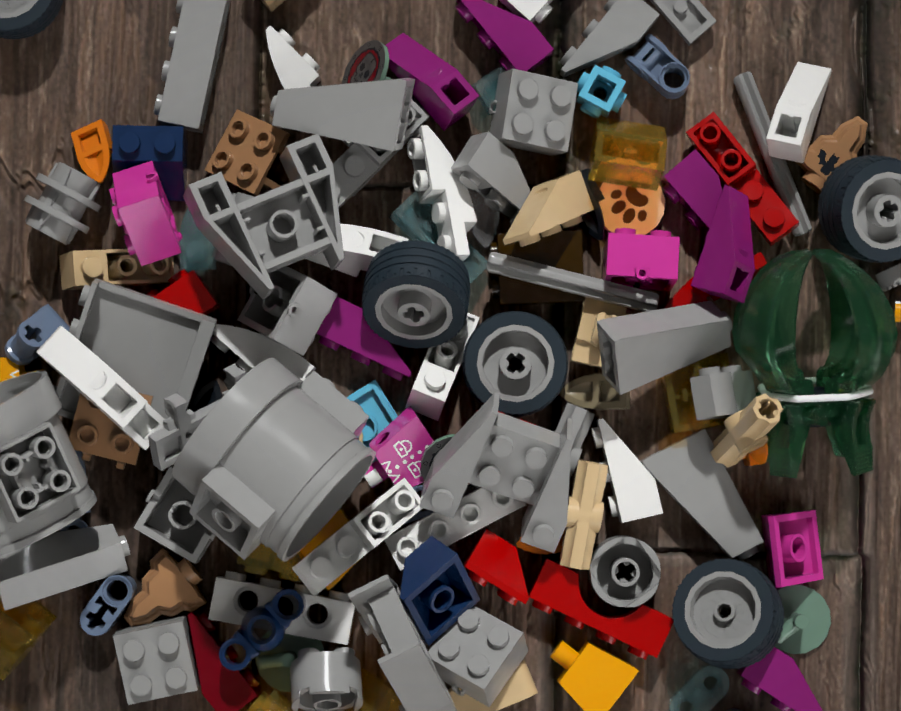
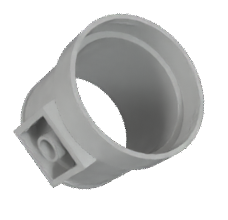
[172,357,376,562]
[0,371,97,556]

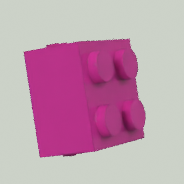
[109,161,183,266]
[602,228,680,291]

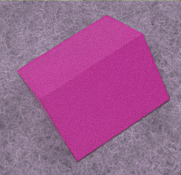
[761,510,824,588]

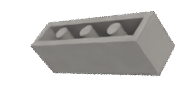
[154,0,231,133]

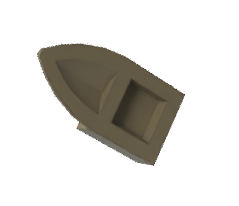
[559,374,630,410]

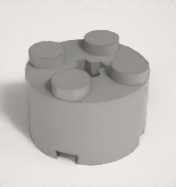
[588,535,661,608]
[290,647,363,711]

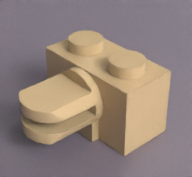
[570,297,632,369]

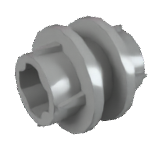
[24,162,102,245]

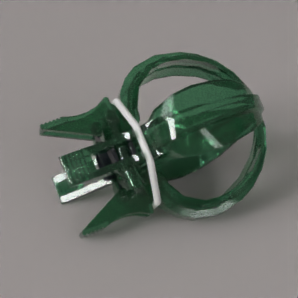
[732,249,898,479]

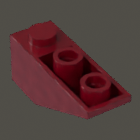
[188,610,260,711]

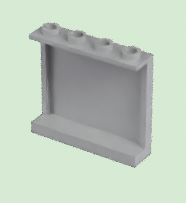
[53,278,217,420]

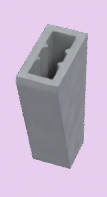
[270,78,415,151]
[597,301,732,395]
[640,429,764,560]
[0,524,130,610]

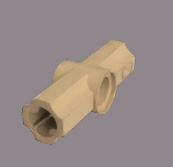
[710,393,783,468]
[559,460,608,570]

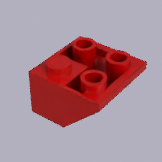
[464,528,529,606]

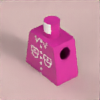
[364,406,434,488]

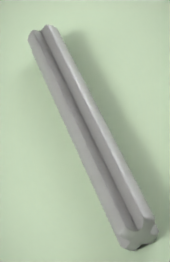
[733,72,812,236]
[486,252,659,312]

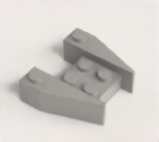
[183,133,344,299]
[420,392,573,553]
[348,574,457,711]

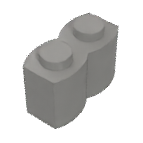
[690,365,756,421]

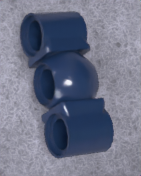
[219,587,306,671]

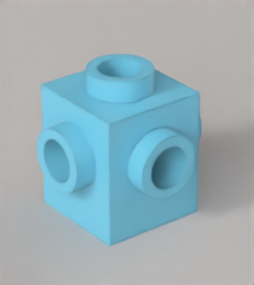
[576,65,627,119]

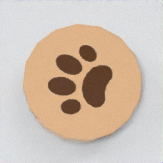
[599,169,665,235]

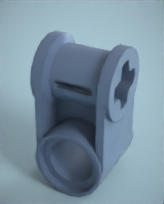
[625,34,690,99]
[4,304,70,365]

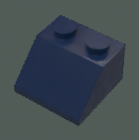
[112,125,188,201]
[400,536,481,646]

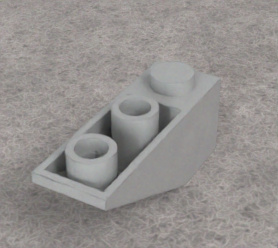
[560,0,660,78]
[451,131,531,225]

